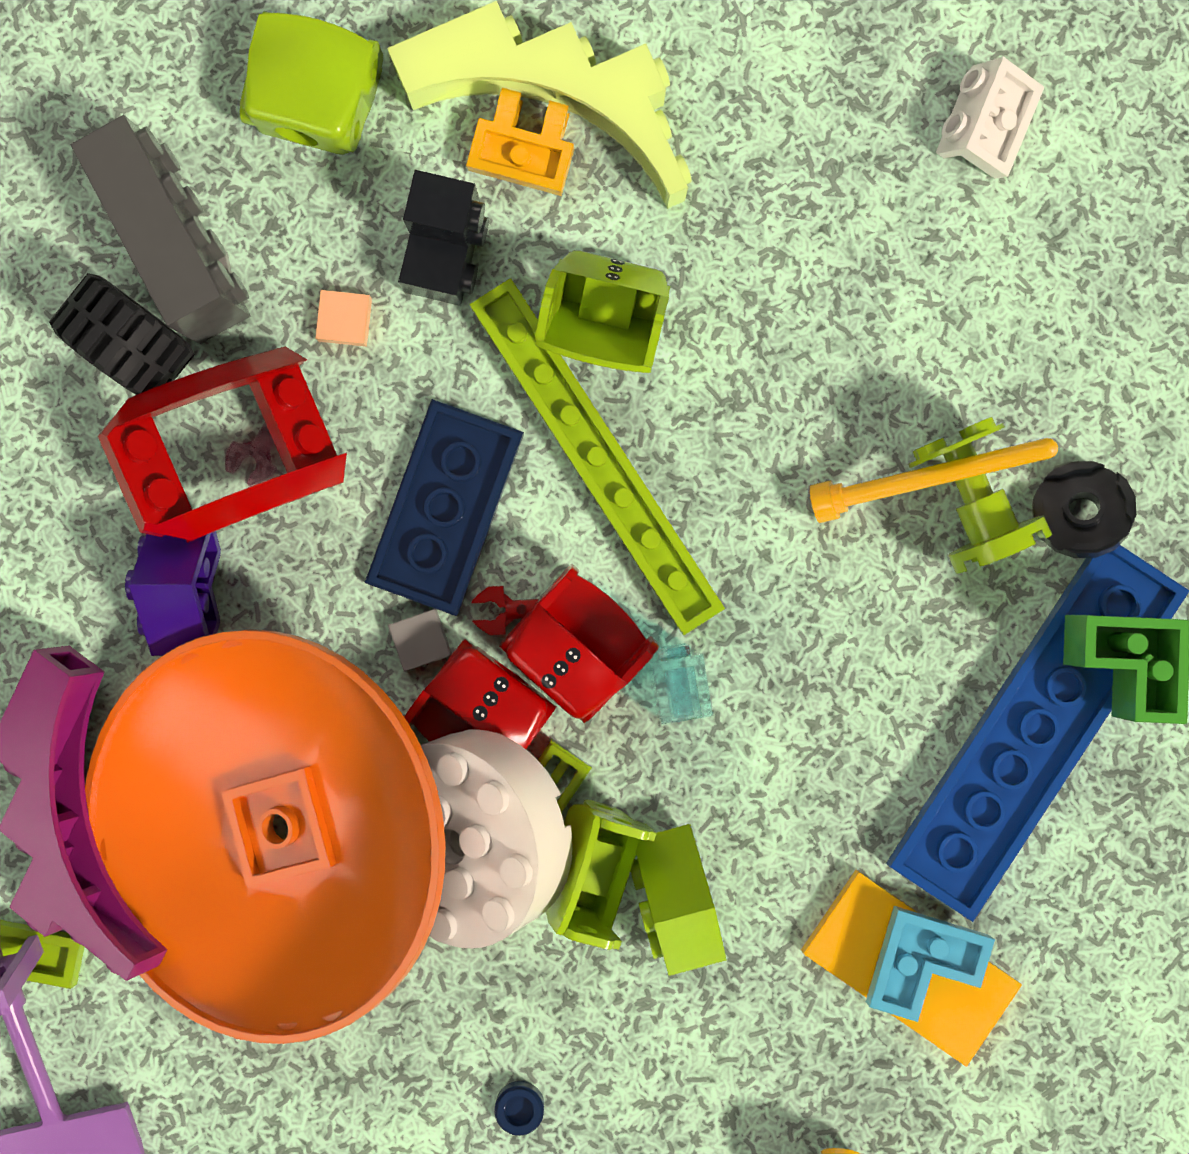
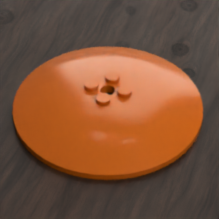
[85,630,446,1044]

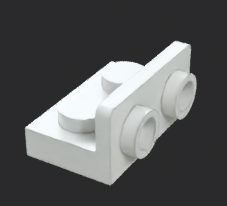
[936,57,1044,179]

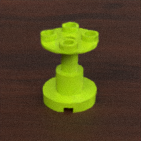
[908,417,1052,574]

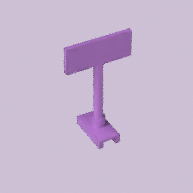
[0,935,144,1154]

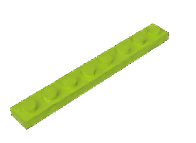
[469,278,725,635]

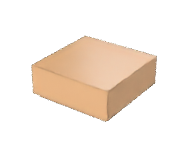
[315,290,372,347]

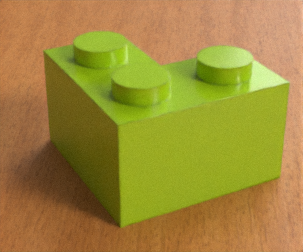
[630,824,727,976]

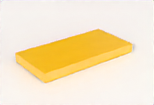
[801,870,1022,1067]

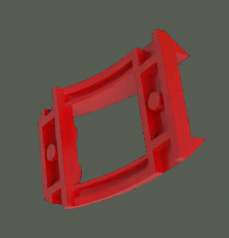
[98,346,347,543]

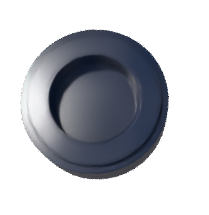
[494,1081,544,1136]

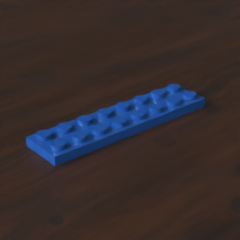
[886,545,1189,922]

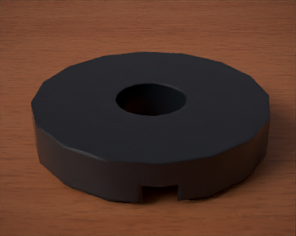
[1032,461,1137,559]

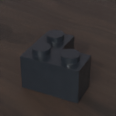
[398,170,489,306]

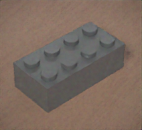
[70,115,251,344]

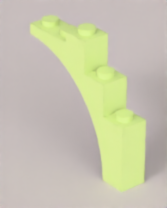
[387,1,692,209]

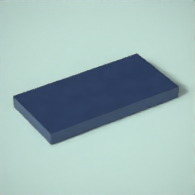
[365,399,524,616]

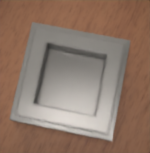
[388,609,452,672]

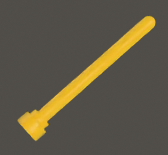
[810,438,1058,523]

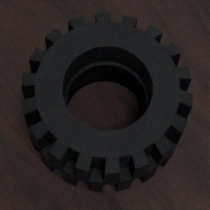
[49,273,195,395]

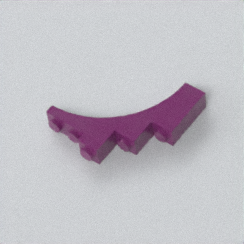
[0,645,168,981]

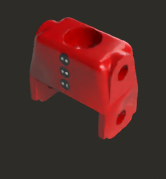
[499,564,659,723]
[404,639,557,749]

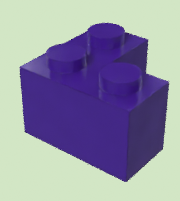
[125,531,221,656]

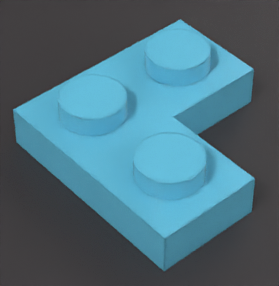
[865,906,995,1022]

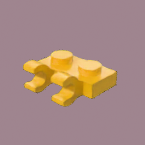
[466,88,574,196]

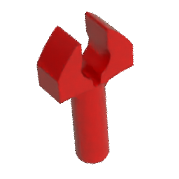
[471,586,538,635]

